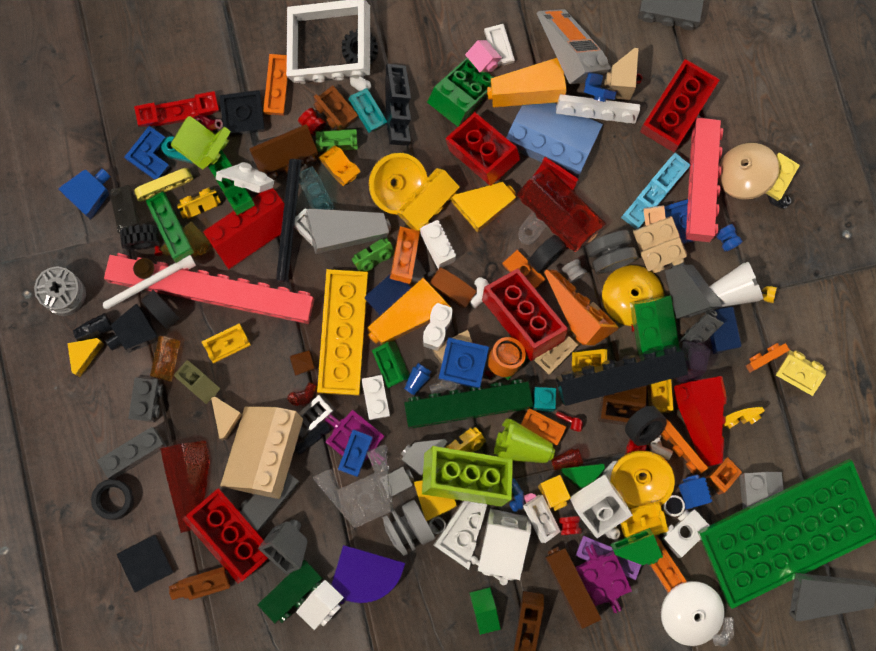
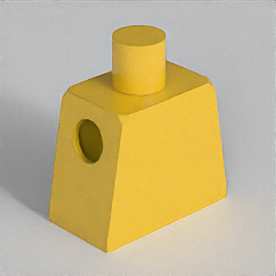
[414,480,457,522]

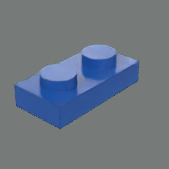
[338,430,373,477]

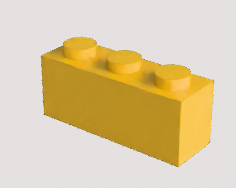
[396,168,460,231]

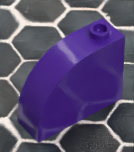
[331,545,405,604]

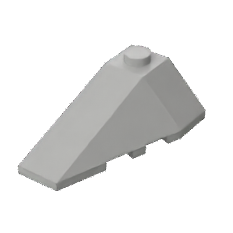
[739,472,784,509]

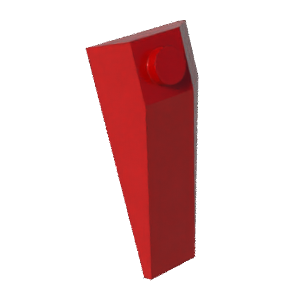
[674,376,727,467]

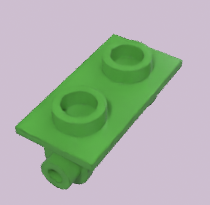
[316,129,358,152]
[351,238,394,272]

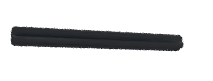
[276,159,301,282]

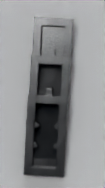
[385,63,411,146]

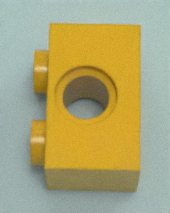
[538,475,571,511]

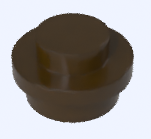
[133,258,155,279]

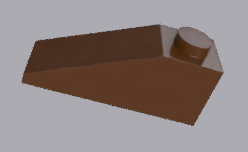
[513,591,544,651]

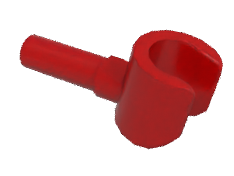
[555,411,583,432]

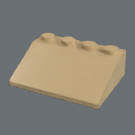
[220,406,303,499]

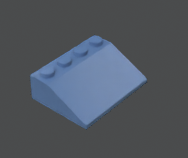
[506,103,603,178]

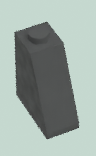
[665,262,722,319]

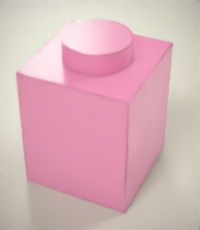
[465,40,502,72]

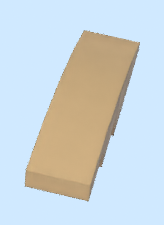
[534,302,600,375]

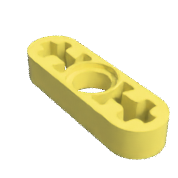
[134,168,193,201]

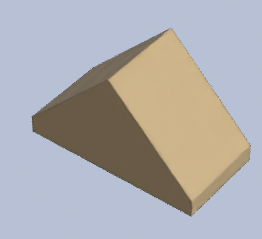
[211,397,242,441]

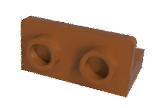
[313,85,359,130]

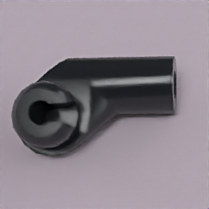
[767,195,791,209]

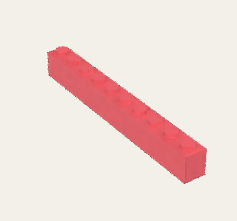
[104,253,314,324]

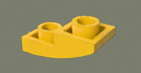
[723,407,765,429]

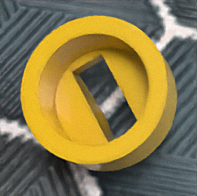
[761,286,777,303]

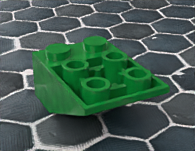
[427,58,494,127]

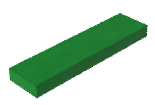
[146,191,194,263]

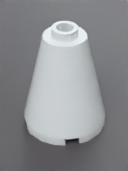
[709,262,763,307]

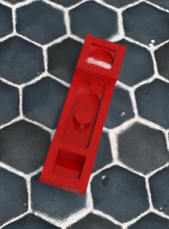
[134,91,219,127]

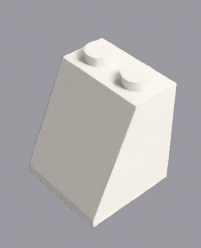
[478,508,531,580]

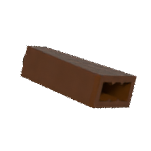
[545,546,602,629]

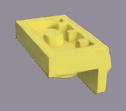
[776,350,826,396]

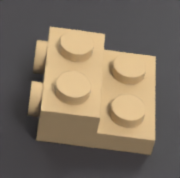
[633,216,687,273]

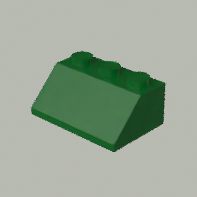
[630,295,679,356]

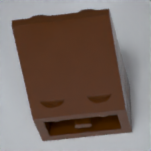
[598,360,647,426]

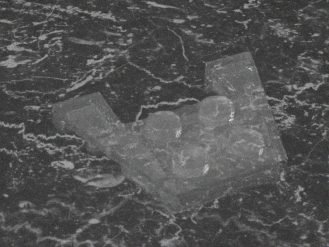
[313,444,394,528]

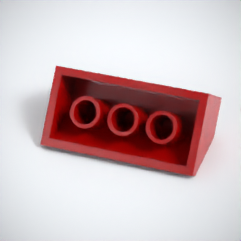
[203,188,284,270]
[182,488,268,584]

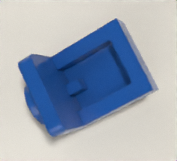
[584,73,616,102]

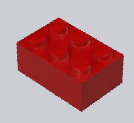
[445,112,520,186]

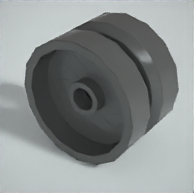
[586,230,639,274]

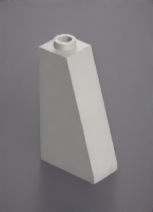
[305,209,391,254]

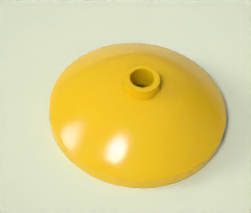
[369,153,427,215]
[602,265,664,326]
[610,451,675,509]

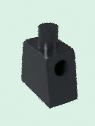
[106,304,160,353]

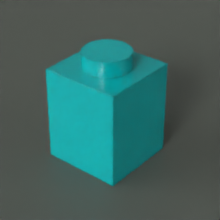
[533,387,556,412]

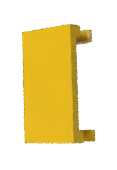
[202,323,251,364]
[647,379,673,414]
[620,501,668,538]

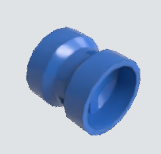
[716,224,743,252]

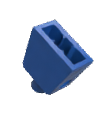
[59,169,111,220]

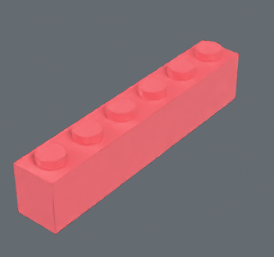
[686,118,723,242]

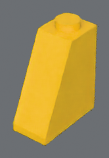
[452,182,516,232]

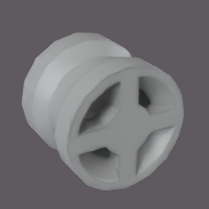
[561,258,587,283]

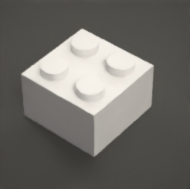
[570,474,633,538]

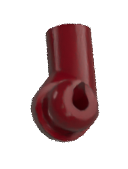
[194,115,223,131]

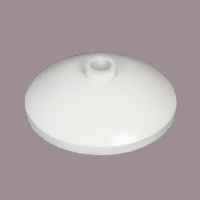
[661,581,724,646]

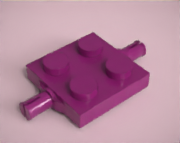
[325,410,386,465]
[575,544,632,613]

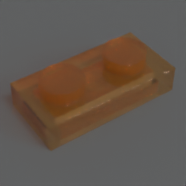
[150,336,181,382]

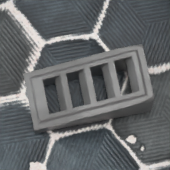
[298,394,336,438]

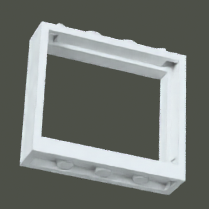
[287,0,370,84]

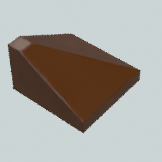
[290,350,315,376]

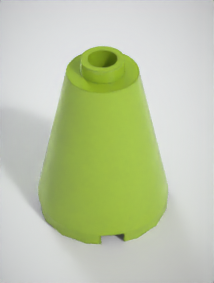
[494,418,555,463]

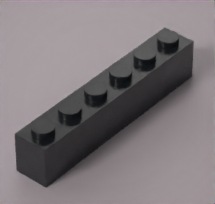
[556,345,688,406]

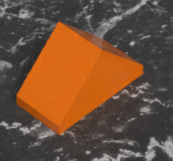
[705,457,742,495]

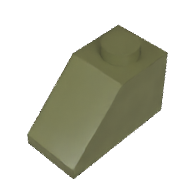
[173,360,220,404]

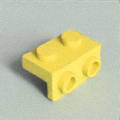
[766,153,800,201]

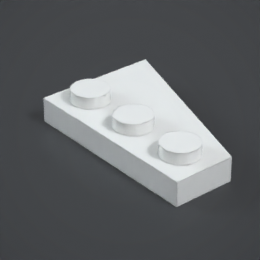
[433,501,487,570]

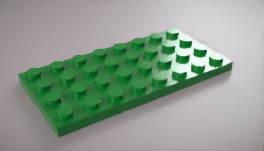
[697,459,876,609]

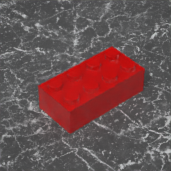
[640,59,720,153]
[482,268,568,361]

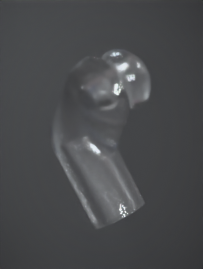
[429,380,458,394]
[713,617,734,647]

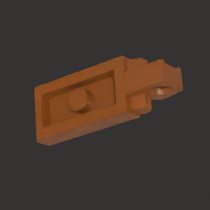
[169,567,231,601]

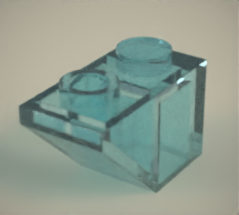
[299,166,335,210]

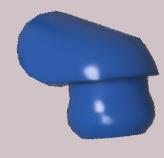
[509,479,524,512]

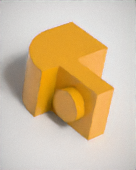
[319,146,360,186]

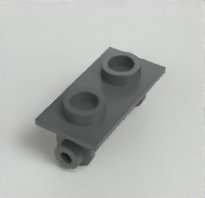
[680,309,724,349]

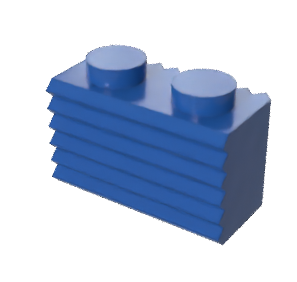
[678,475,712,510]

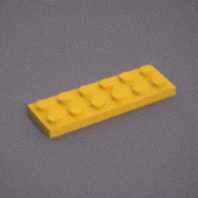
[317,269,368,396]

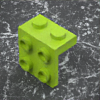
[171,116,231,170]

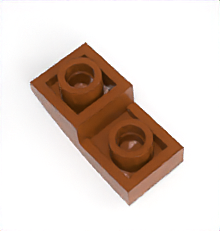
[429,267,476,308]

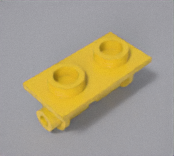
[177,187,221,219]
[445,427,486,452]

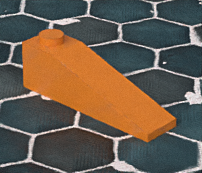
[544,269,619,345]

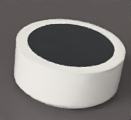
[663,495,685,517]

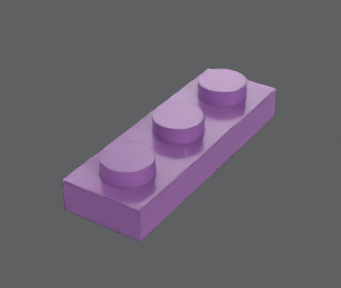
[575,536,641,580]

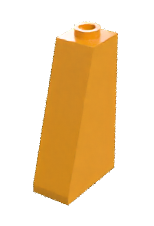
[487,58,566,107]
[368,278,450,345]

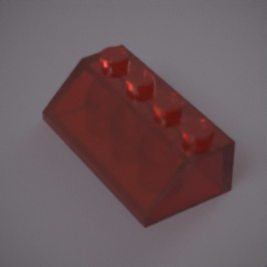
[517,167,606,252]

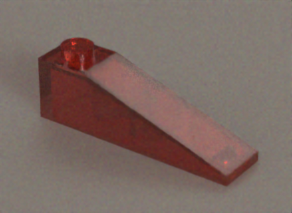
[160,441,210,533]

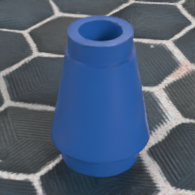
[404,363,432,395]

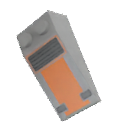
[537,9,611,84]

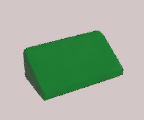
[372,341,410,388]

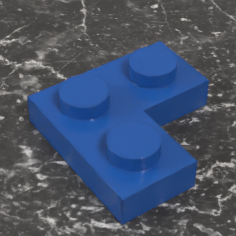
[124,126,170,180]

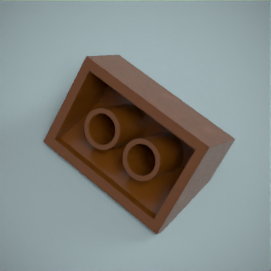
[249,124,319,180]

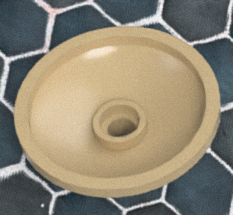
[718,143,779,199]

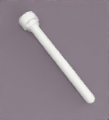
[103,255,196,309]

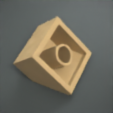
[603,48,638,100]

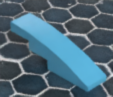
[621,153,691,229]

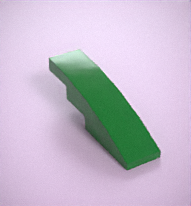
[208,149,255,215]

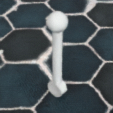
[470,556,508,585]

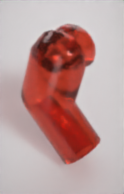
[287,382,318,406]

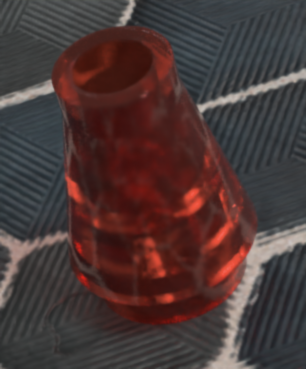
[551,448,583,470]

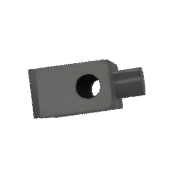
[258,520,308,574]

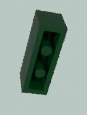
[257,559,323,624]

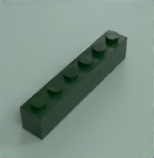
[404,379,533,429]

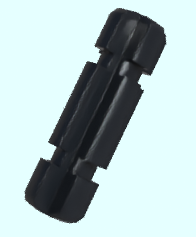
[295,422,331,454]

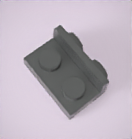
[128,377,163,423]

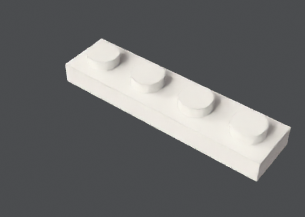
[556,94,640,124]

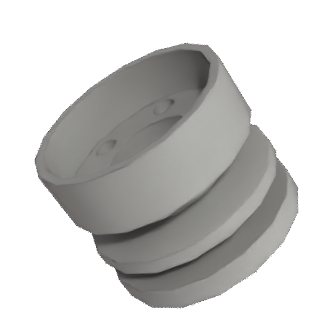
[34,266,86,316]
[382,500,435,556]

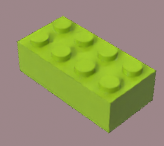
[422,446,513,507]

